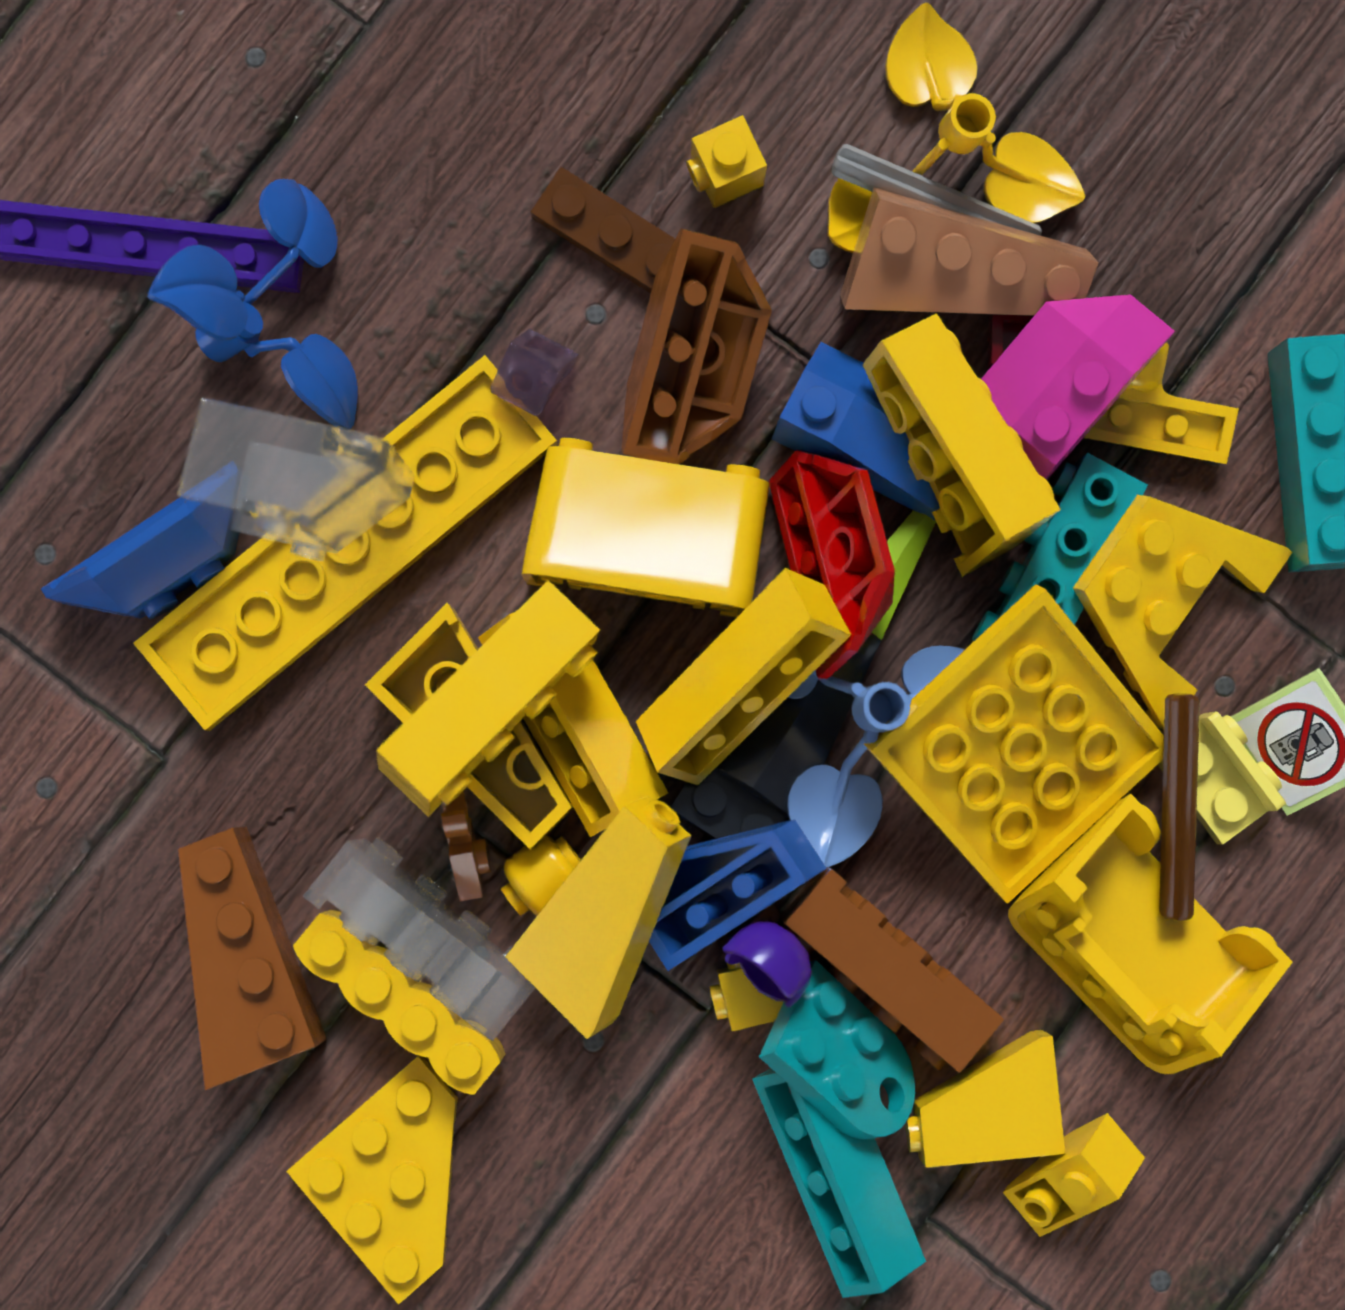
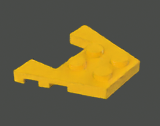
[1073,495,1292,729]

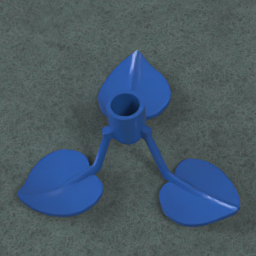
[148,179,358,432]

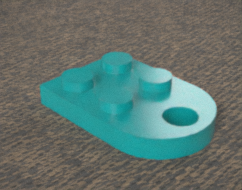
[759,960,915,1140]

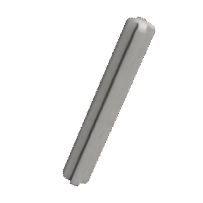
[831,144,1042,236]

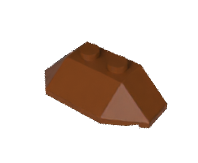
[621,228,772,465]

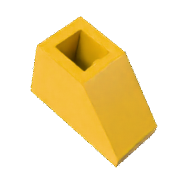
[1003,1113,1145,1237]

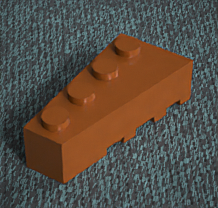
[178,827,327,1090]
[779,867,1005,1073]

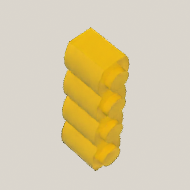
[293,910,506,1095]

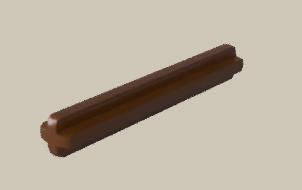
[1159,693,1200,921]

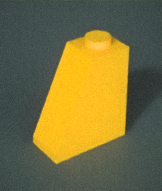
[905,1030,1066,1168]

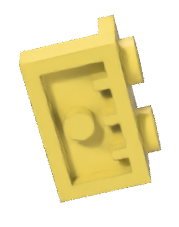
[1158,711,1286,845]

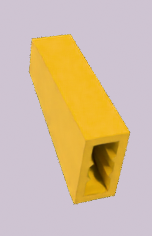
[505,796,691,1039]

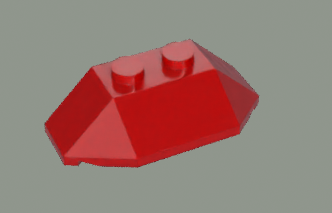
[769,450,895,679]

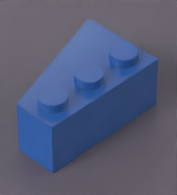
[649,819,827,971]

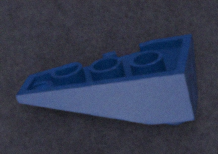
[771,342,940,521]

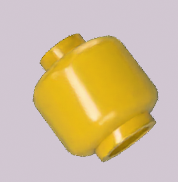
[501,835,581,917]

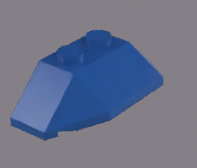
[41,461,251,619]

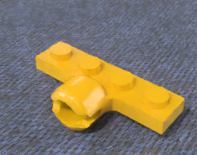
[1084,342,1239,464]

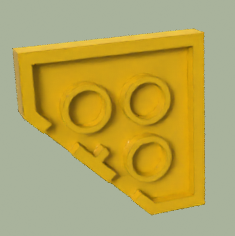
[286,1055,457,1304]

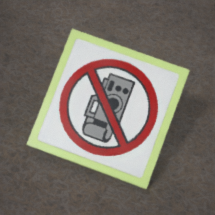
[1230,668,1345,816]

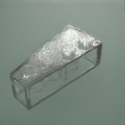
[303,837,535,1041]

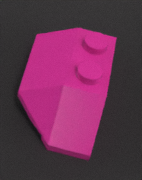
[982,294,1175,480]

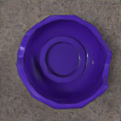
[723,921,812,1007]

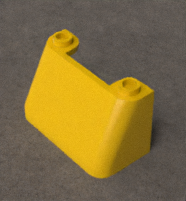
[521,438,770,618]
[1008,794,1293,1074]

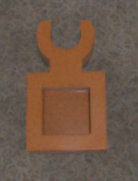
[441,792,491,901]

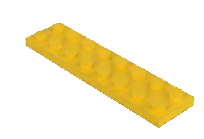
[133,355,558,731]

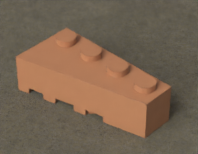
[840,187,1099,316]

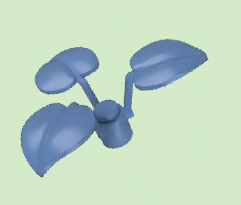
[787,645,965,867]

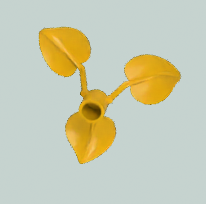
[827,2,1085,253]

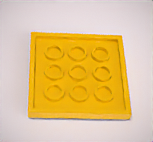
[864,584,1164,904]

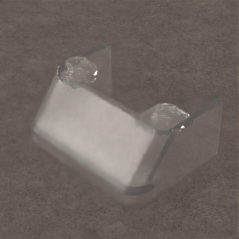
[178,398,415,561]

